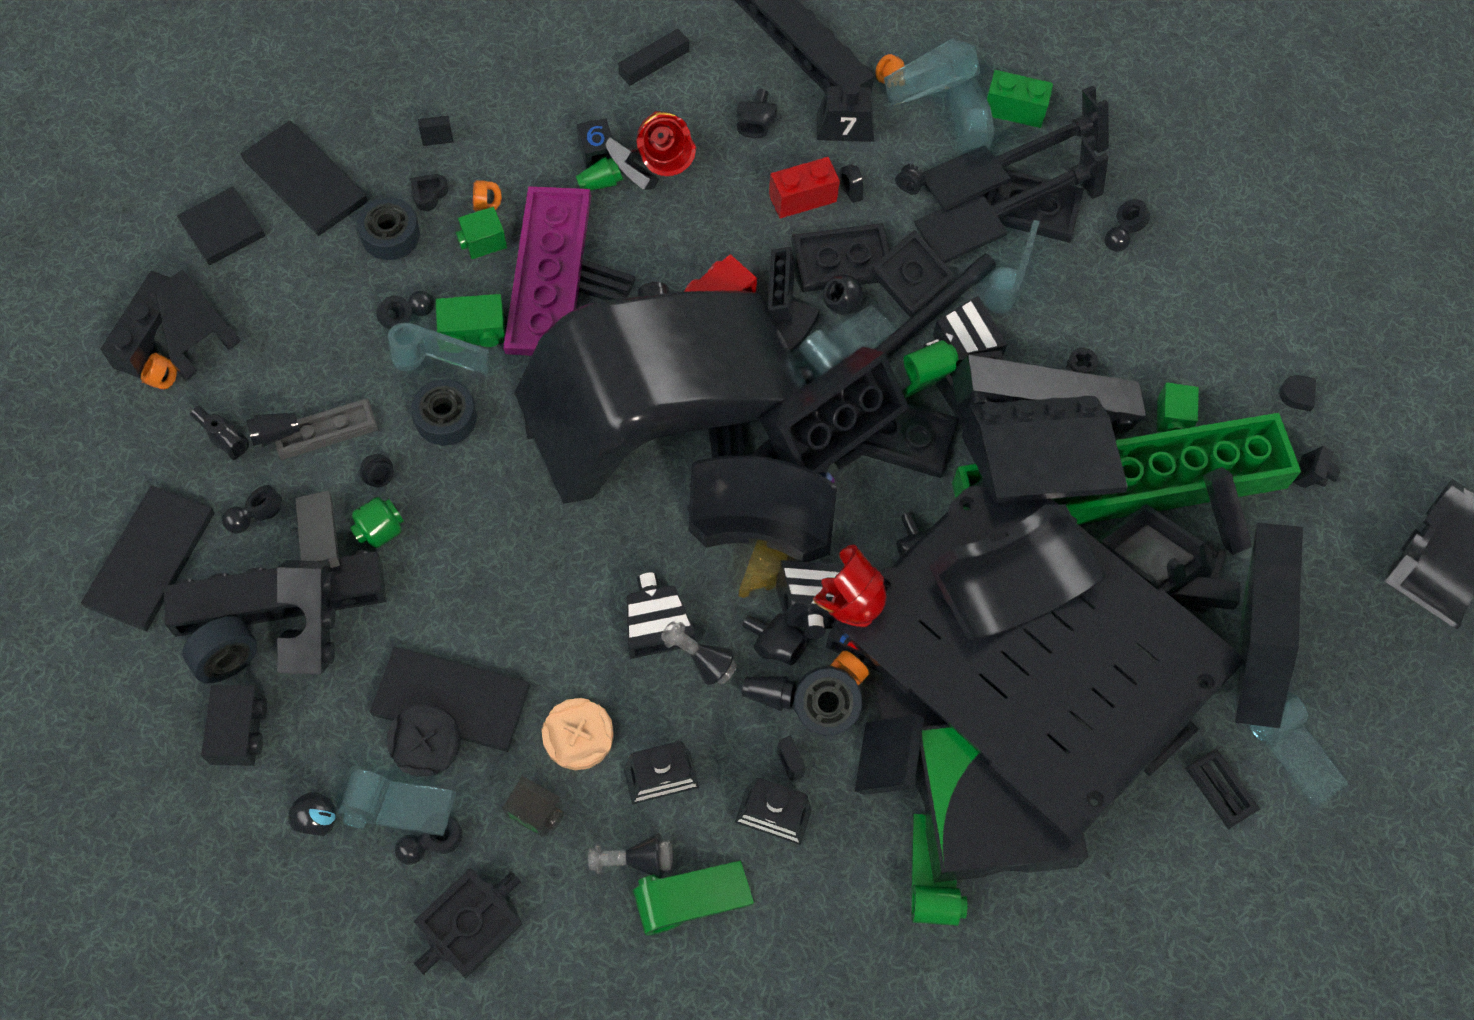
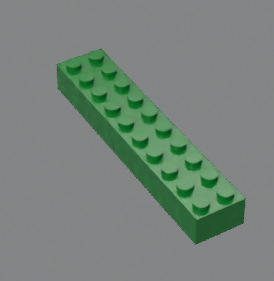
[952,413,1301,537]

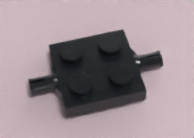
[413,868,522,979]

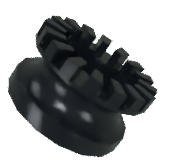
[895,164,927,195]
[1066,348,1098,374]

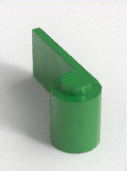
[902,340,958,398]
[911,814,967,926]
[633,861,754,936]

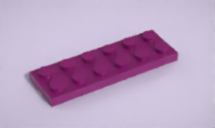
[503,186,591,356]

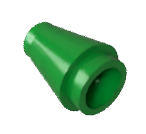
[575,157,623,191]

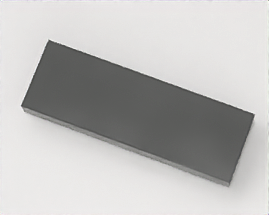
[275,398,378,460]
[296,490,340,568]

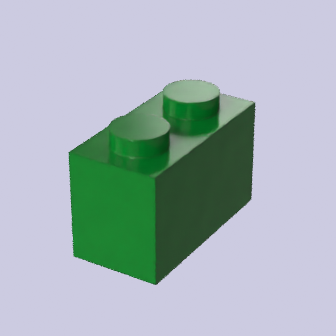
[983,70,1053,128]
[436,294,505,350]

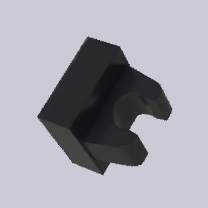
[1293,446,1341,488]

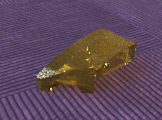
[738,539,789,598]

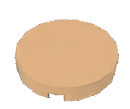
[542,698,614,770]

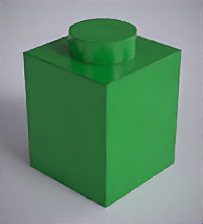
[455,206,507,260]
[1156,382,1199,432]

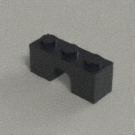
[100,271,170,379]
[277,560,335,675]

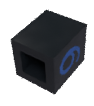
[577,118,612,169]

